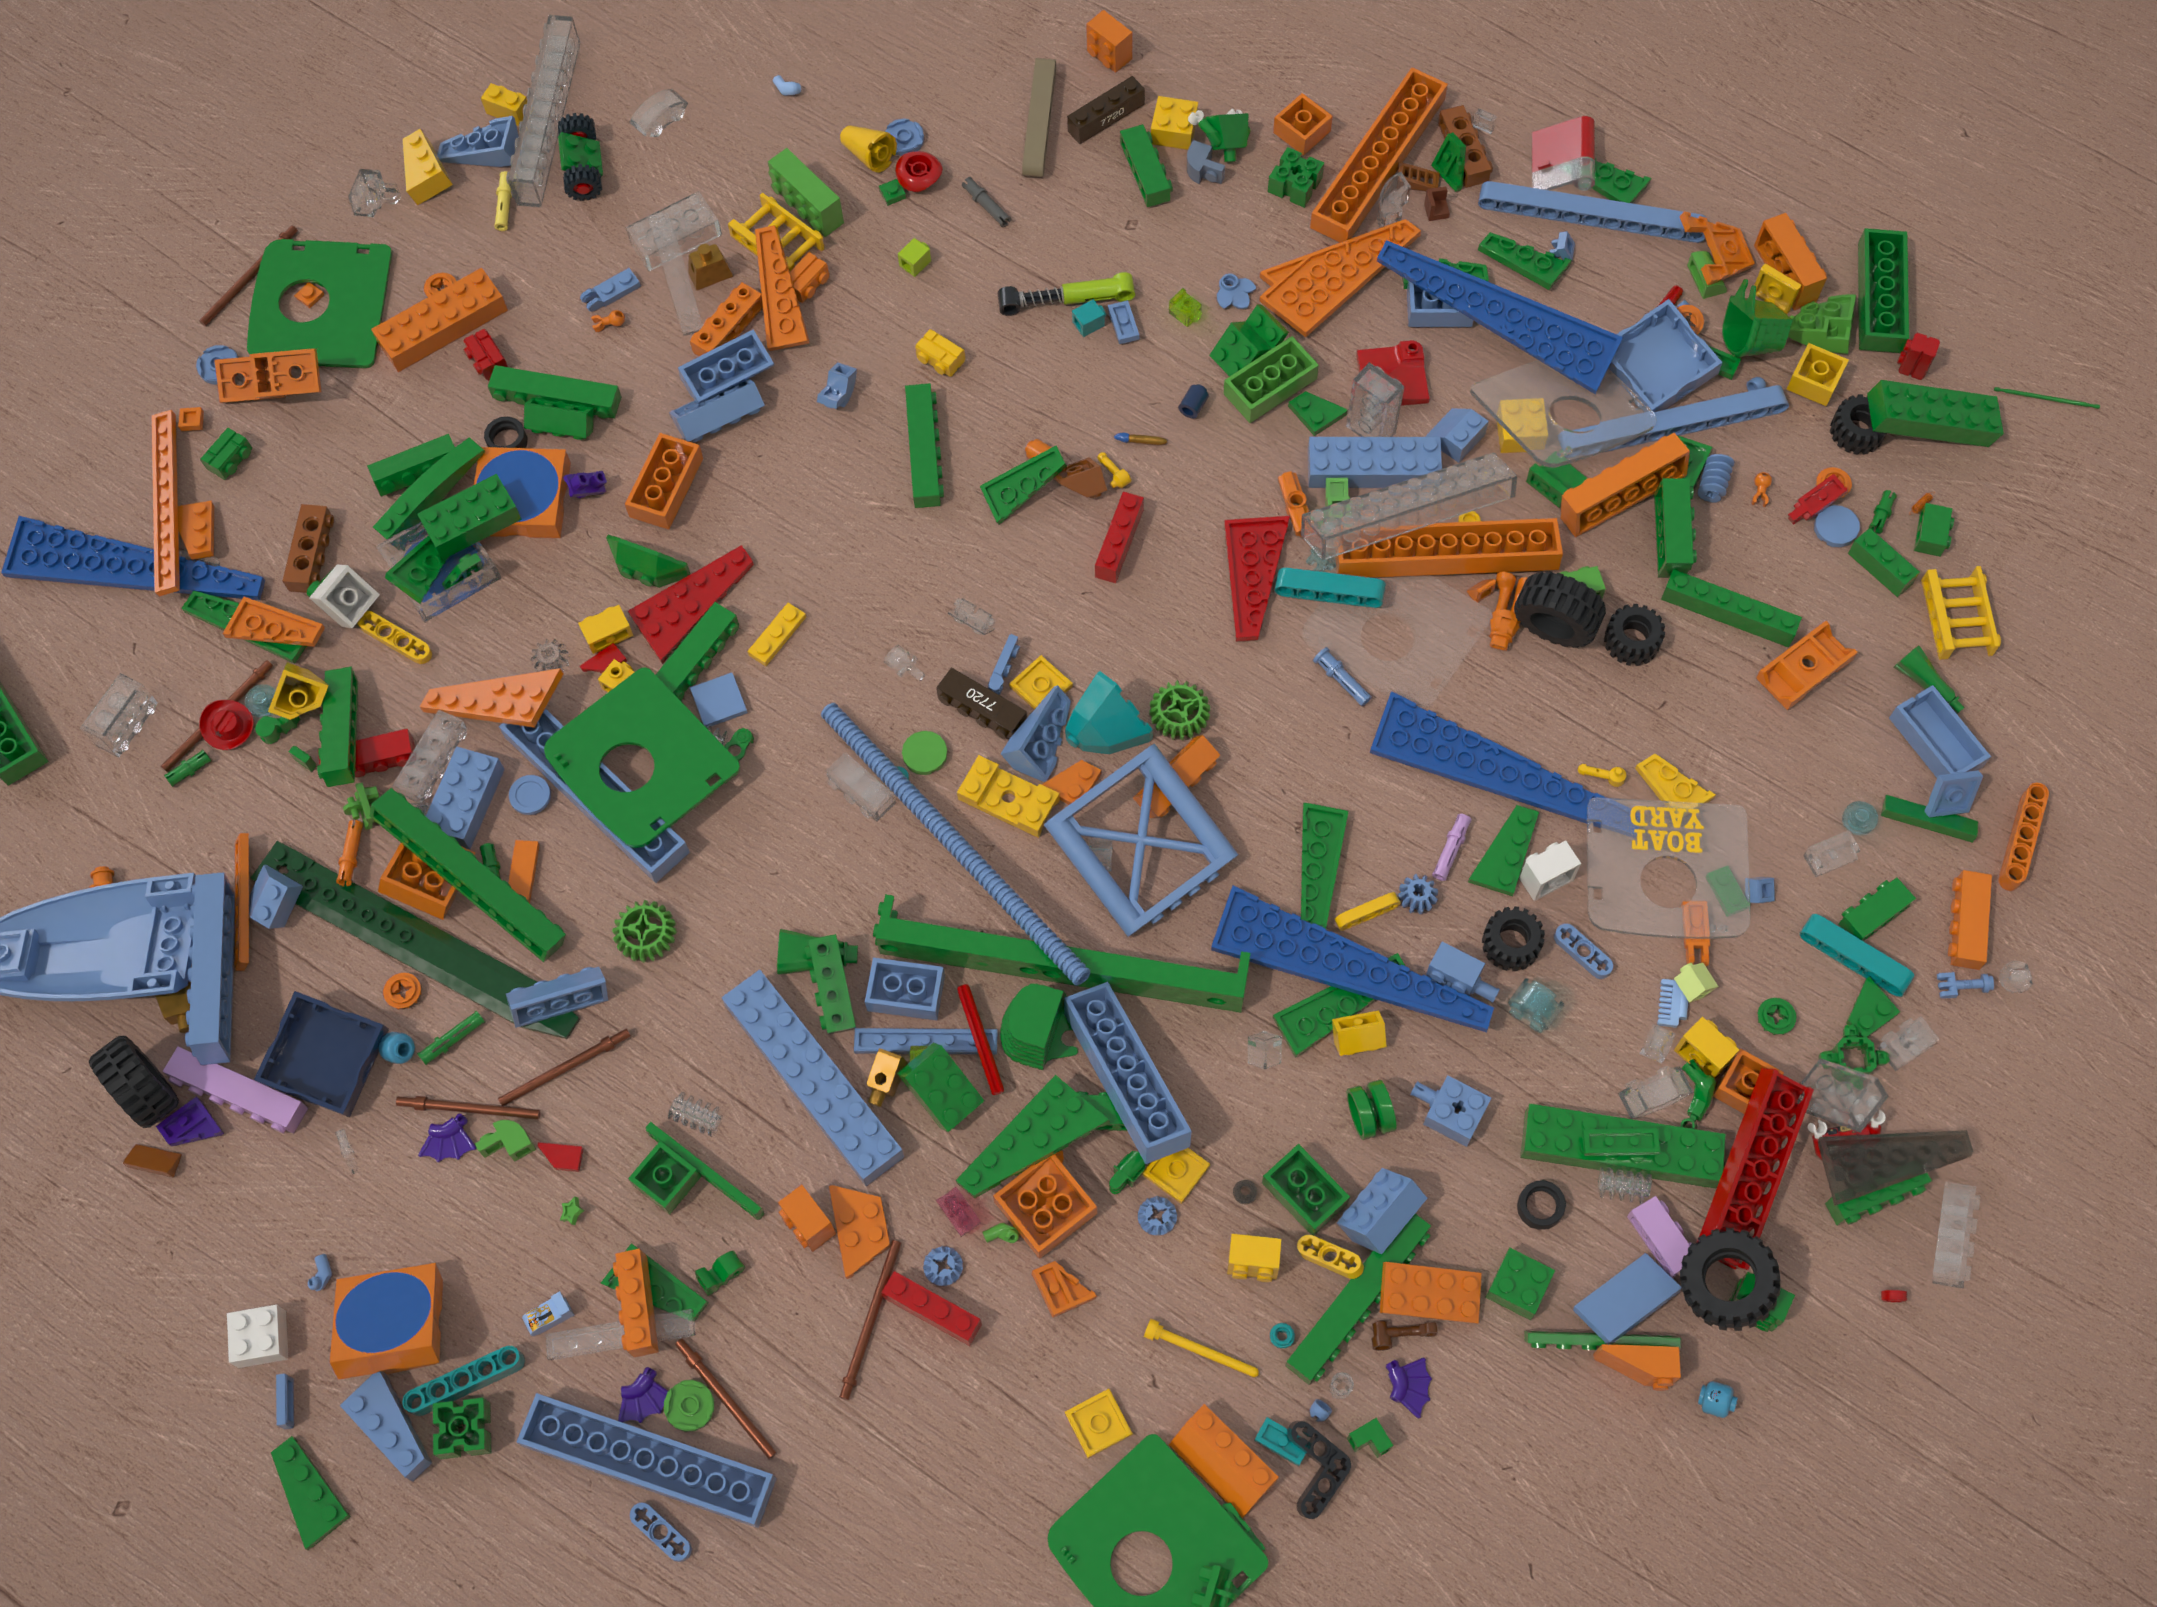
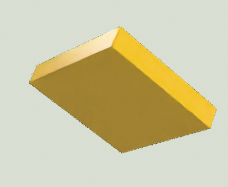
[1754,263,1801,314]
[1009,655,1073,710]
[1142,1148,1210,1204]
[1064,1388,1133,1459]

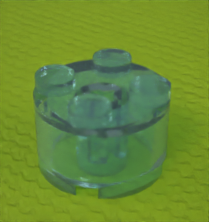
[1508,978,1565,1033]

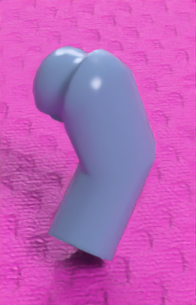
[308,1254,332,1291]

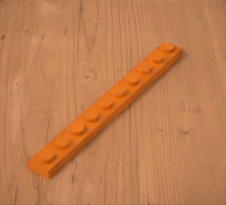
[151,410,180,597]

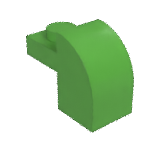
[1325,478,1350,521]
[475,1120,536,1161]

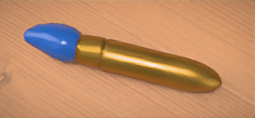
[1114,432,1167,445]

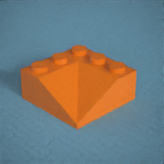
[378,843,475,920]
[993,1154,1097,1259]

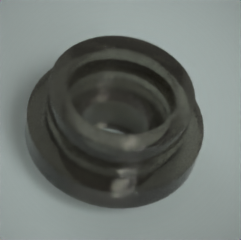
[1233,1180,1258,1205]

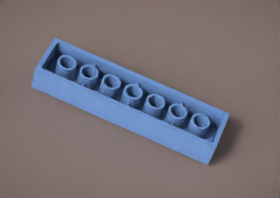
[185,872,235,1065]
[1064,982,1192,1164]

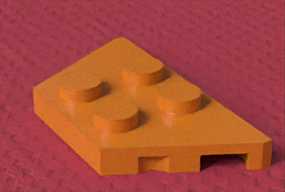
[829,1185,890,1279]

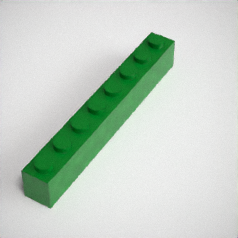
[1285,1214,1431,1385]

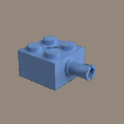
[1426,942,1500,1003]
[1410,1075,1491,1147]

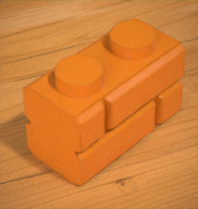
[790,252,829,303]

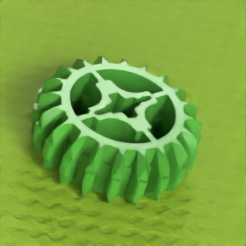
[1149,680,1210,740]
[612,900,677,963]

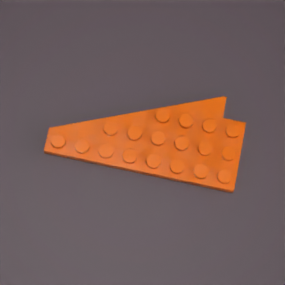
[1260,219,1421,337]

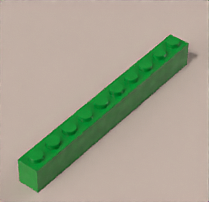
[369,788,566,962]

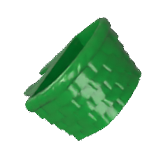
[1722,279,1793,357]
[1000,984,1078,1070]

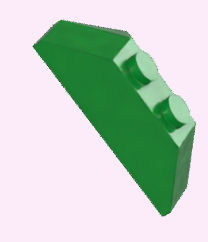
[606,534,691,588]

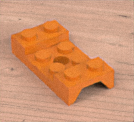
[1756,621,1858,710]

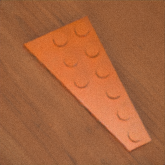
[419,668,564,728]

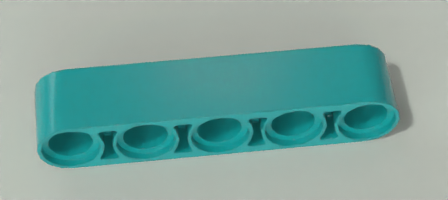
[1274,568,1386,608]
[1799,914,1915,997]
[402,1346,525,1416]

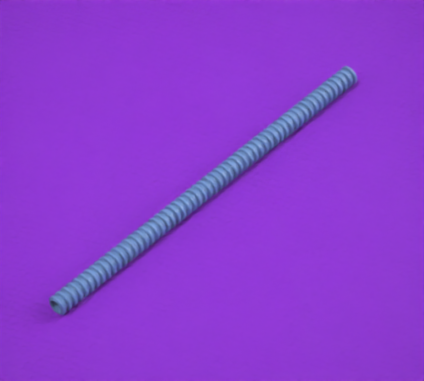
[821,703,1090,985]

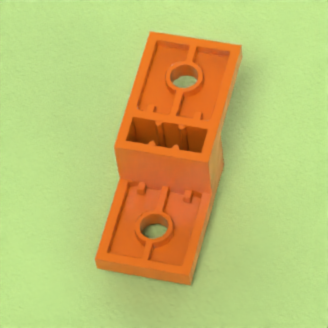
[215,349,322,403]

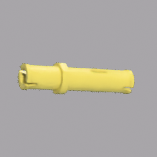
[494,171,513,231]

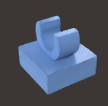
[1550,231,1575,260]

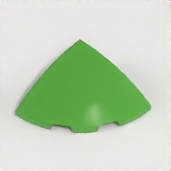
[1788,294,1856,354]

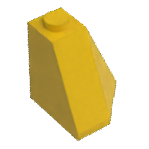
[268,662,328,720]

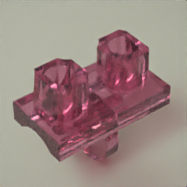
[936,1187,981,1237]

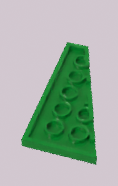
[956,1075,1110,1199]

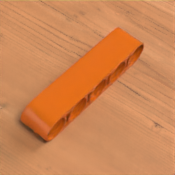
[1998,782,2049,891]

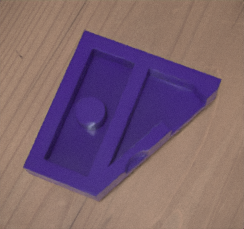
[156,1096,224,1147]

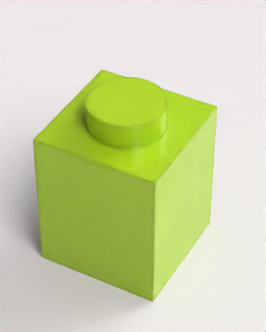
[898,238,931,277]

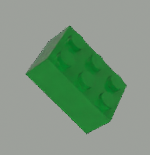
[897,1042,985,1132]
[1262,1143,1350,1236]

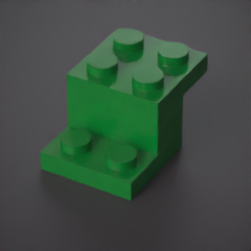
[1209,304,1289,377]

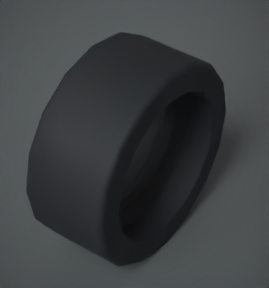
[484,416,528,448]
[1517,1180,1566,1230]

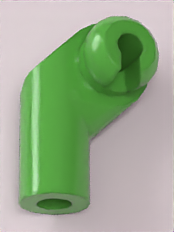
[982,1223,1019,1243]

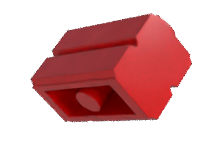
[463,329,508,381]
[1897,332,1940,380]

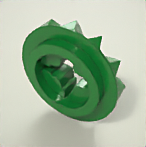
[1757,998,1796,1035]

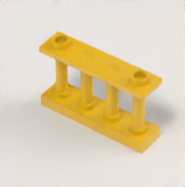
[728,193,825,271]
[1921,566,2001,660]

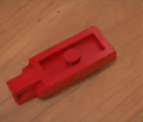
[1788,474,1848,525]

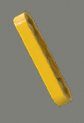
[357,611,432,664]

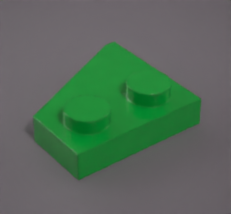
[1288,391,1348,436]
[442,553,483,591]
[1846,977,1900,1037]

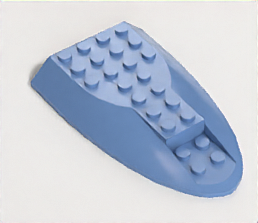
[0,873,196,1001]

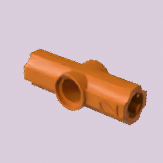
[1278,471,1314,537]

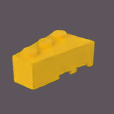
[403,129,453,205]

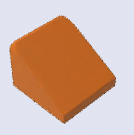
[1467,579,1496,603]

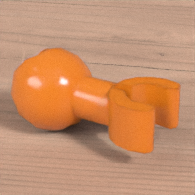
[591,310,625,332]
[1751,472,1772,507]

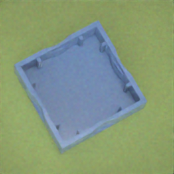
[1607,299,1722,414]

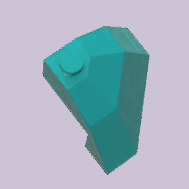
[1065,671,1153,755]

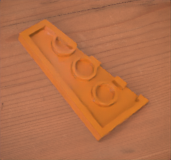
[223,597,325,647]

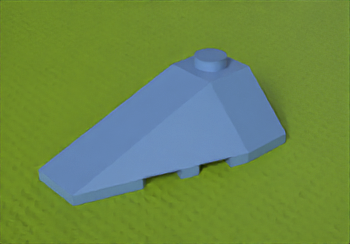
[437,116,521,167]
[1001,685,1071,782]

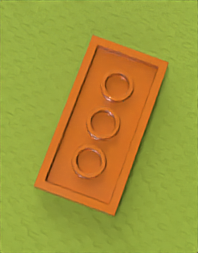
[1380,1262,1482,1324]

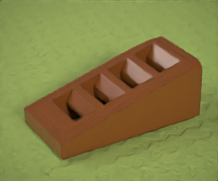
[1396,163,1439,191]

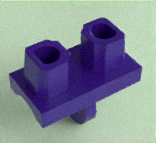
[563,471,607,498]

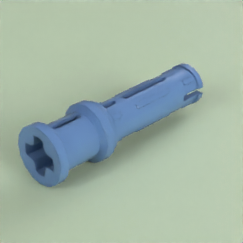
[1313,647,1372,707]

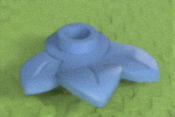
[1217,273,1256,309]

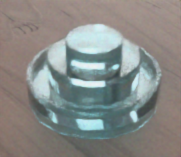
[245,684,276,717]
[1842,801,1878,836]

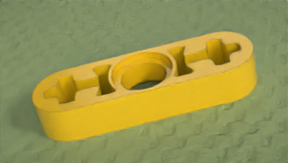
[1335,892,1401,931]
[1297,1235,1364,1279]

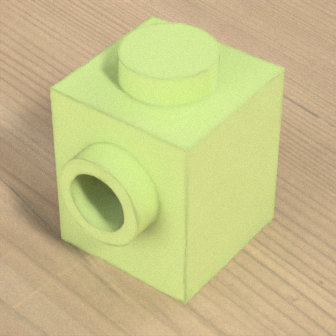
[1674,963,1719,1003]

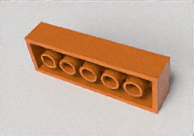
[371,267,508,372]
[1561,433,1690,538]

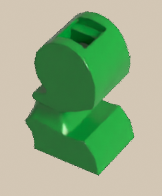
[255,716,301,744]
[695,1251,745,1296]

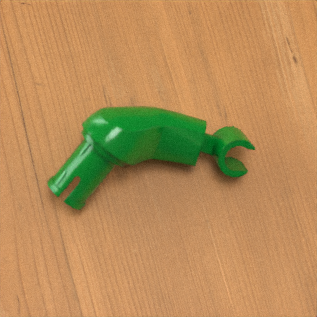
[1680,1059,1716,1129]

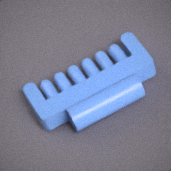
[1657,979,1688,1028]

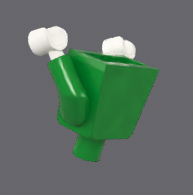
[1188,109,1251,162]

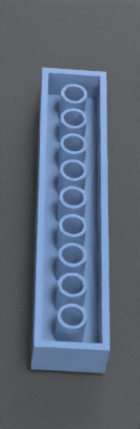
[499,709,690,883]
[721,970,904,1186]
[517,1393,777,1528]

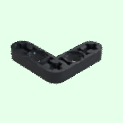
[1287,1421,1351,1519]

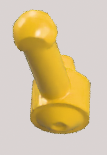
[1097,452,1131,488]
[1577,764,1626,787]

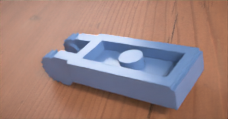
[580,268,641,312]
[988,634,1020,695]

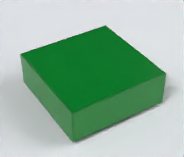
[288,745,317,772]

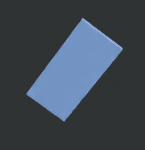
[1573,1253,1682,1345]

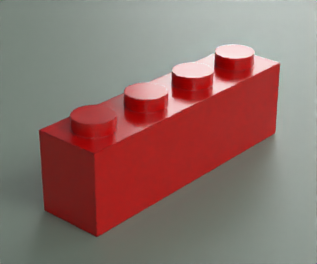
[1095,491,1144,584]
[317,728,417,777]
[881,1271,982,1347]

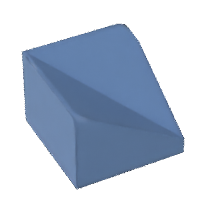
[1745,877,1775,903]

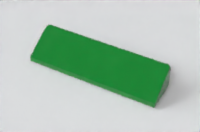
[1880,795,1978,843]

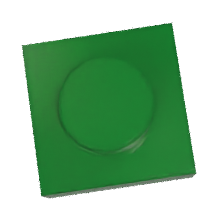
[879,179,906,206]

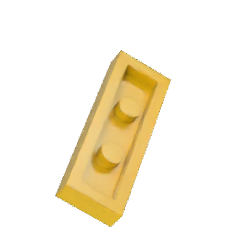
[747,603,806,666]

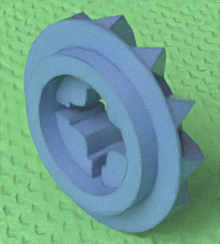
[1138,1196,1177,1236]
[923,1246,963,1286]

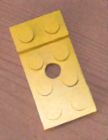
[957,755,1060,838]

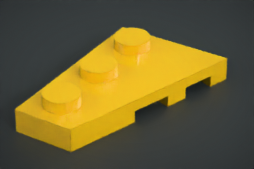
[1635,754,1716,820]

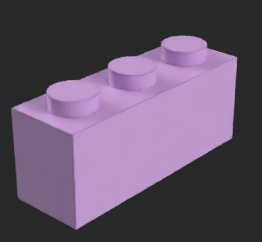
[1627,1196,1692,1278]

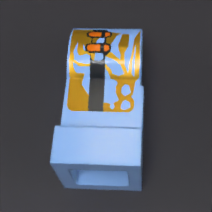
[522,1291,575,1336]

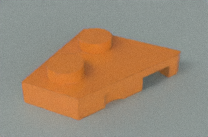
[1042,760,1102,805]
[1032,1261,1097,1318]

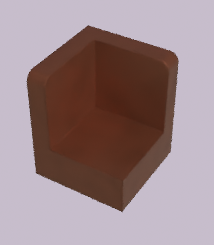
[1424,186,1450,221]

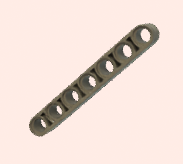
[1022,58,1056,177]

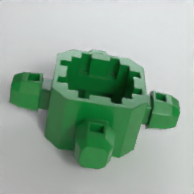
[1818,1025,1890,1092]

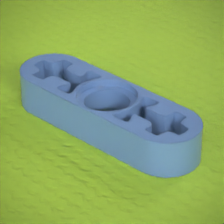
[1554,924,1613,979]
[630,1503,692,1562]

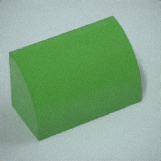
[1687,251,1727,299]

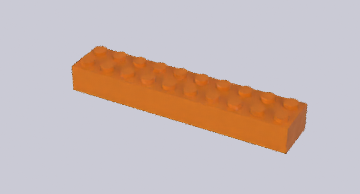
[1310,67,1448,242]
[1334,518,1563,578]

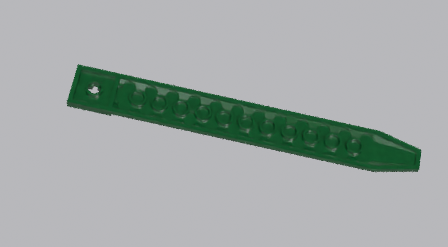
[250,841,580,1039]

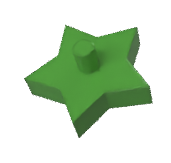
[560,1196,585,1225]

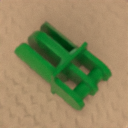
[1109,1151,1145,1195]

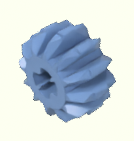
[1398,874,1438,915]

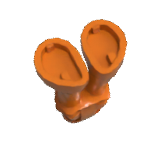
[1489,572,1527,651]

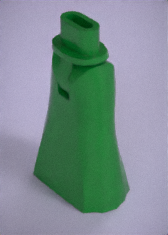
[1893,645,1965,714]
[777,929,858,974]

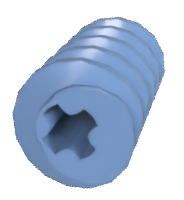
[1697,454,1735,503]

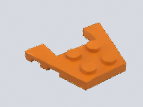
[1679,212,1755,285]

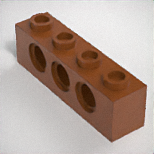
[1438,105,1493,188]
[282,504,334,593]

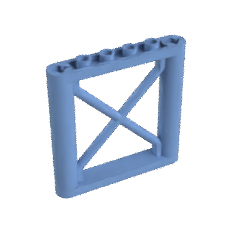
[1044,744,1239,937]

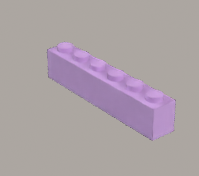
[163,1047,308,1134]

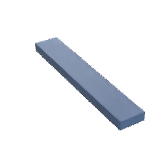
[854,1028,998,1055]

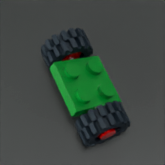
[558,113,603,201]

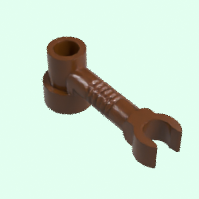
[1371,1321,1438,1351]

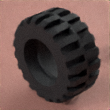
[1514,571,1606,648]
[89,1035,179,1128]
[1680,1228,1781,1331]

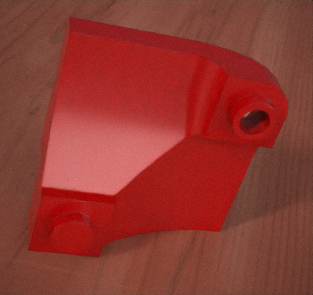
[1356,340,1430,407]

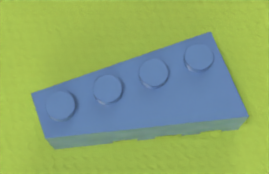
[340,1371,432,1482]

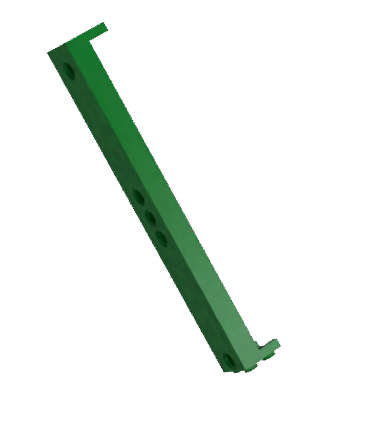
[873,894,1251,1013]

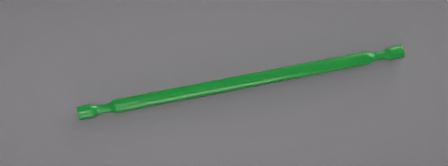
[1994,387,2100,409]

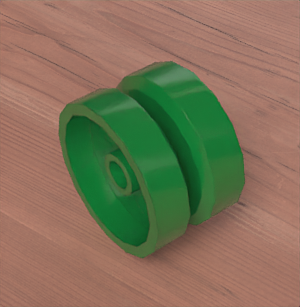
[1346,1079,1397,1140]

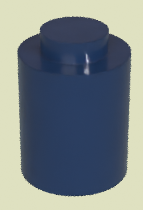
[1178,384,1209,419]

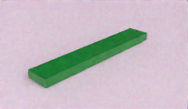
[645,1121,765,1220]

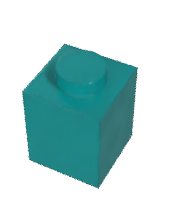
[1072,299,1106,337]

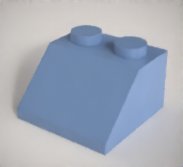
[1425,408,1489,463]
[249,865,303,929]

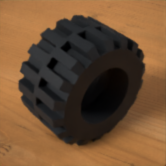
[1830,394,1887,455]
[1604,604,1665,666]
[1482,906,1545,971]

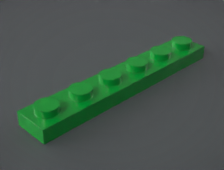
[1524,1331,1681,1350]

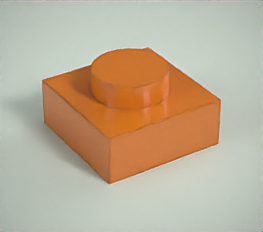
[294,282,325,308]
[178,407,204,431]

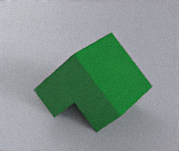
[1347,1418,1394,1458]

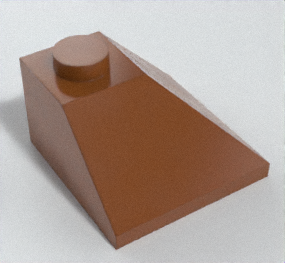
[1054,457,1107,498]

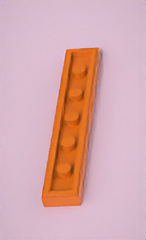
[235,833,249,971]

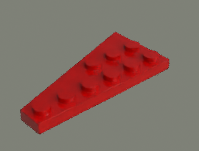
[1224,516,1290,642]
[628,545,754,664]

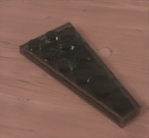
[1818,1130,1973,1206]

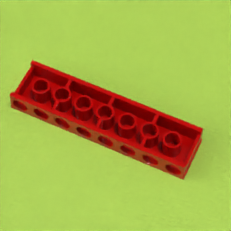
[1697,1067,1814,1270]

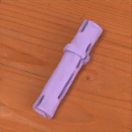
[1432,814,1472,881]

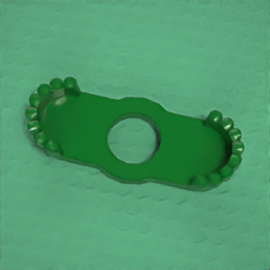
[724,728,754,762]

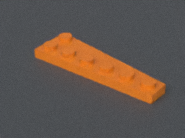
[755,225,810,351]

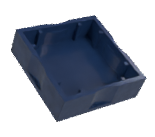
[254,991,389,1118]

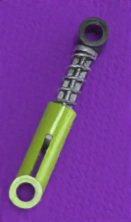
[997,272,1135,316]

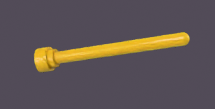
[1143,1318,1259,1377]

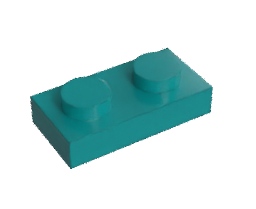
[1254,1417,1308,1467]

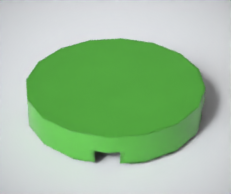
[902,731,948,775]
[664,1380,714,1432]

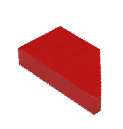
[580,643,627,674]
[537,1142,583,1172]

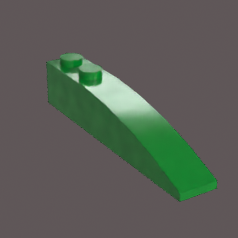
[373,437,485,548]

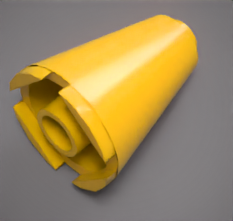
[840,125,897,173]

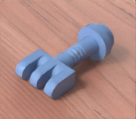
[1937,972,1994,999]

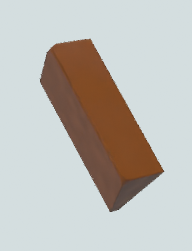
[123,1144,182,1178]

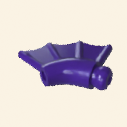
[418,1113,477,1162]
[1386,1358,1432,1419]
[618,1367,668,1423]

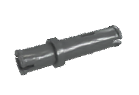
[962,177,1011,227]

